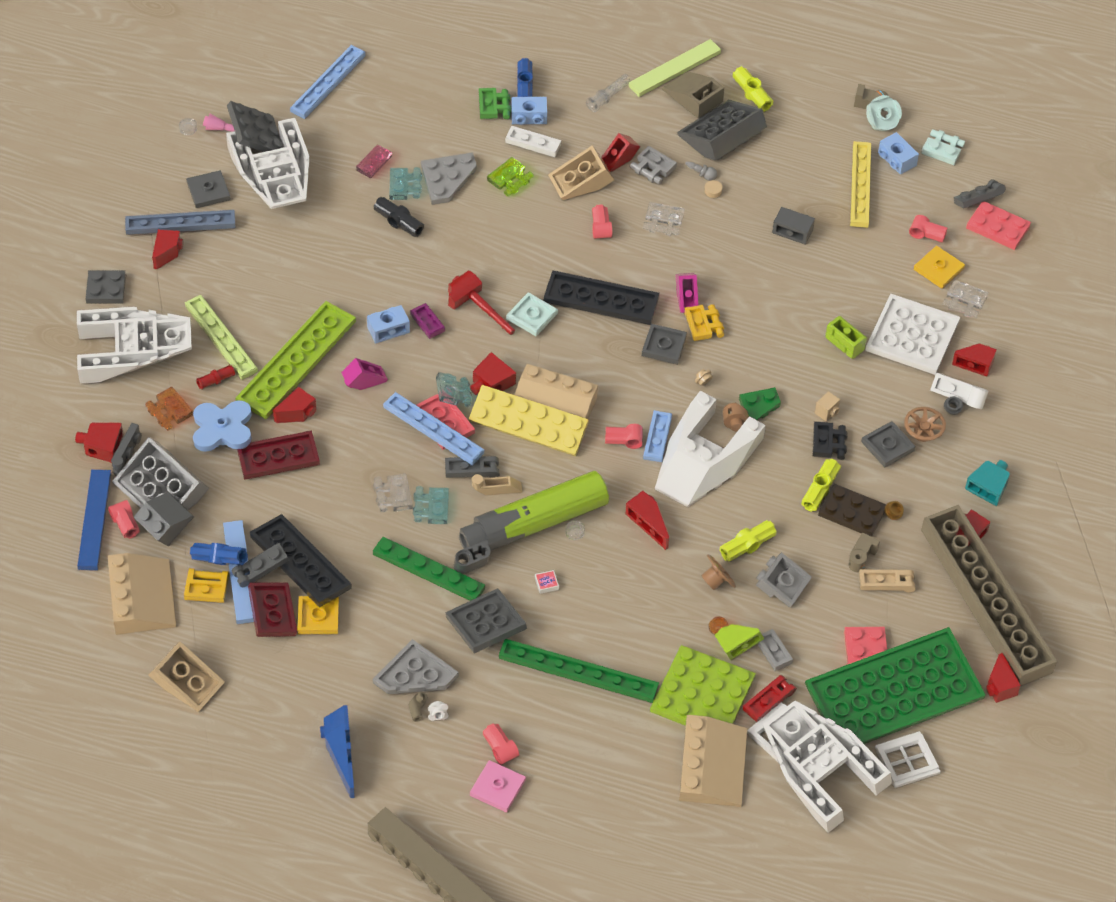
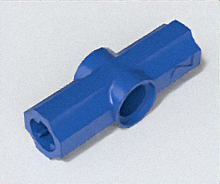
[517,58,533,97]
[190,543,248,565]

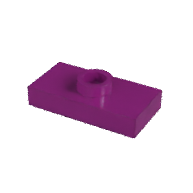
[410,303,445,339]

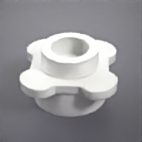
[428,701,449,721]

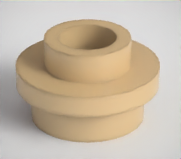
[695,369,713,386]

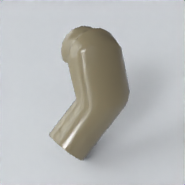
[408,692,428,722]

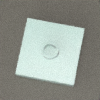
[506,292,558,336]

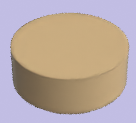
[704,180,722,198]

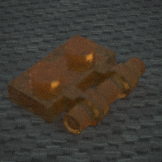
[145,386,193,431]

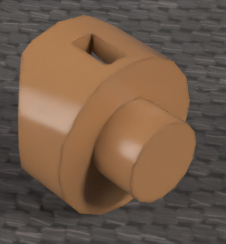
[723,402,749,432]

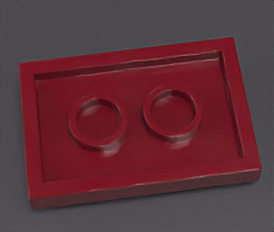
[248,582,297,637]

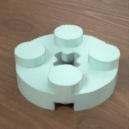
[866,95,902,131]

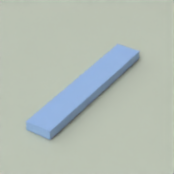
[290,45,366,119]
[383,392,484,466]
[223,520,254,624]

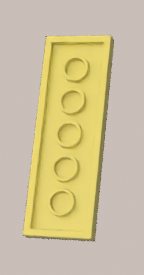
[469,385,589,456]

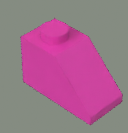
[675,273,698,313]
[341,358,388,390]

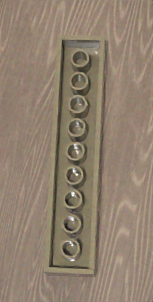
[921,504,1057,687]

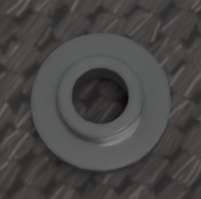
[944,396,963,415]

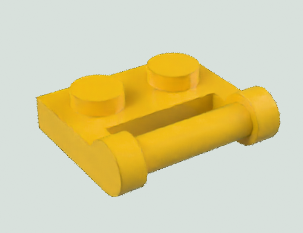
[184,568,229,603]

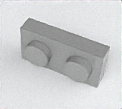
[757,629,793,671]

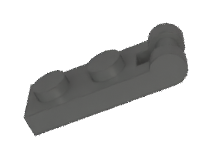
[954,179,1006,209]
[111,423,142,476]
[445,456,500,478]
[232,543,290,588]

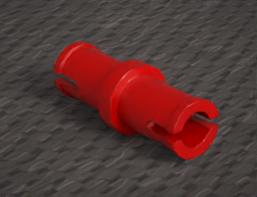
[196,364,235,390]

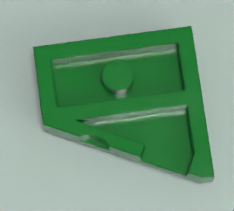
[739,387,781,420]

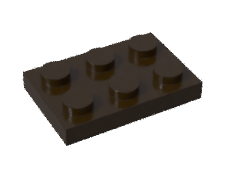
[818,483,886,537]

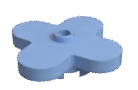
[193,401,252,452]

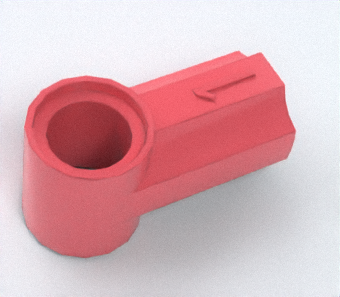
[592,205,612,239]
[909,215,948,242]
[605,424,643,449]
[108,500,140,539]
[483,723,519,765]

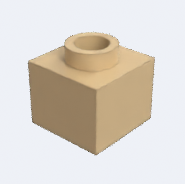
[815,391,840,422]

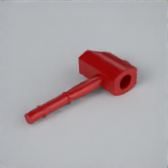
[448,270,515,335]

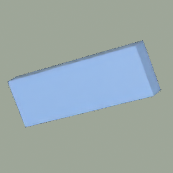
[643,410,672,462]

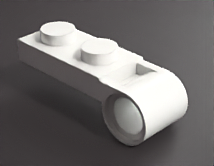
[930,372,989,409]

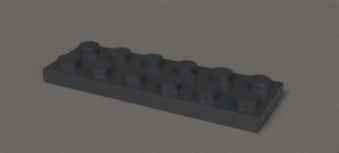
[543,270,660,325]
[250,514,352,608]

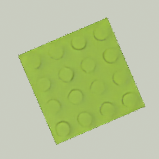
[650,645,756,726]

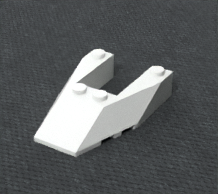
[226,118,309,209]
[77,307,192,384]
[655,391,765,507]
[763,701,892,833]

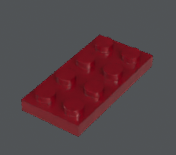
[237,430,320,480]

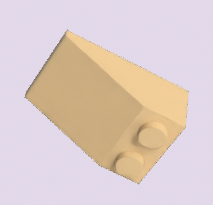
[548,145,614,200]
[148,641,225,712]

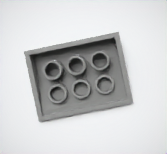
[112,437,209,510]

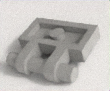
[630,146,677,185]

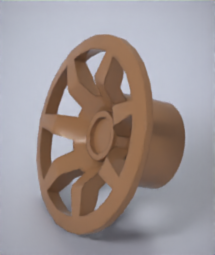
[904,407,946,442]
[701,554,736,590]

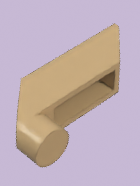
[472,474,522,495]

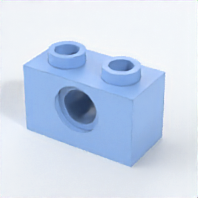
[511,97,547,125]
[878,132,919,175]
[367,305,410,344]

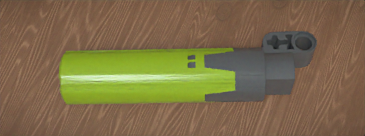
[454,471,609,574]

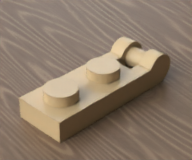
[859,569,916,593]

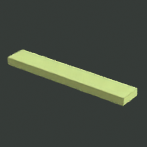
[629,39,721,97]
[185,295,258,380]

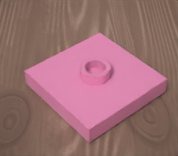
[470,760,526,813]

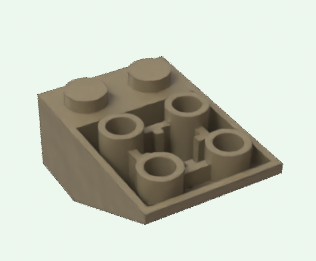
[662,71,725,119]

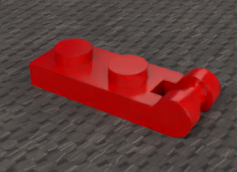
[743,675,797,722]

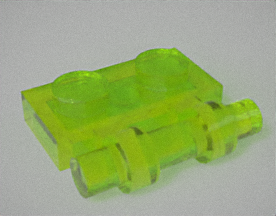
[487,157,534,197]

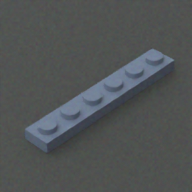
[125,210,236,235]

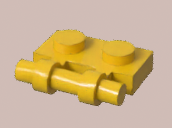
[685,304,724,341]

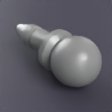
[685,161,717,181]

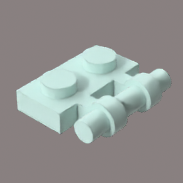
[921,129,965,165]

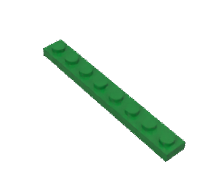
[499,639,659,703]

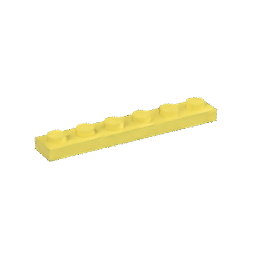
[850,141,871,228]

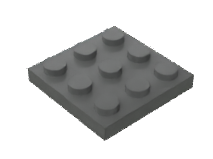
[227,101,283,152]
[445,588,527,654]

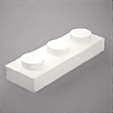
[505,126,561,157]

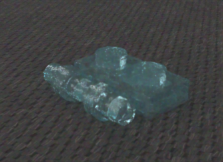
[389,167,422,200]
[436,372,473,407]
[413,486,449,524]

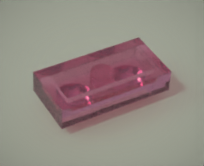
[356,144,392,178]

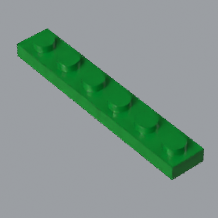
[373,536,485,601]

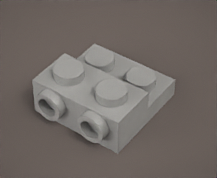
[756,552,812,607]

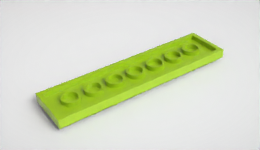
[235,301,356,419]

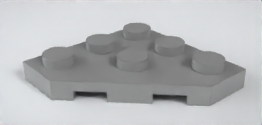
[421,152,477,205]
[373,639,459,694]

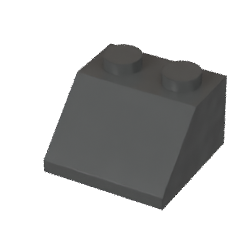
[134,492,194,546]

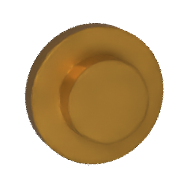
[884,501,904,520]

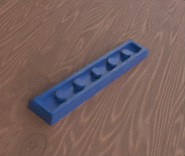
[77,469,111,570]

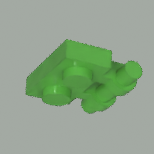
[479,88,511,119]

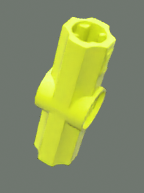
[732,66,774,112]
[801,459,841,512]
[719,520,777,562]

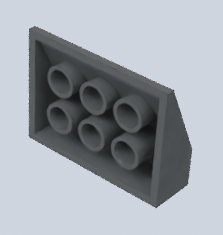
[677,100,767,160]

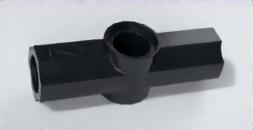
[374,197,424,237]

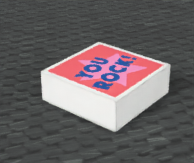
[535,570,559,594]

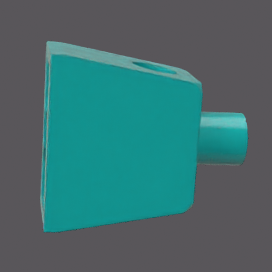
[965,460,1010,507]

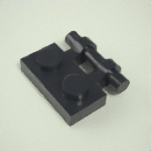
[812,421,848,460]

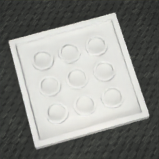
[865,294,960,375]

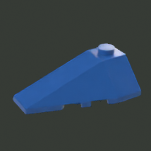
[320,705,355,798]

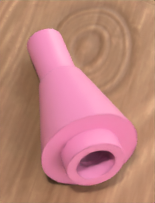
[203,113,234,132]

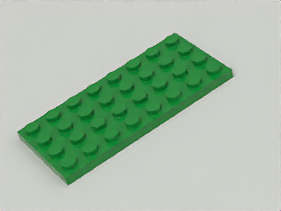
[805,627,986,744]

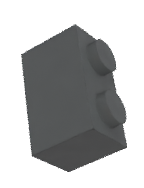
[772,207,815,245]

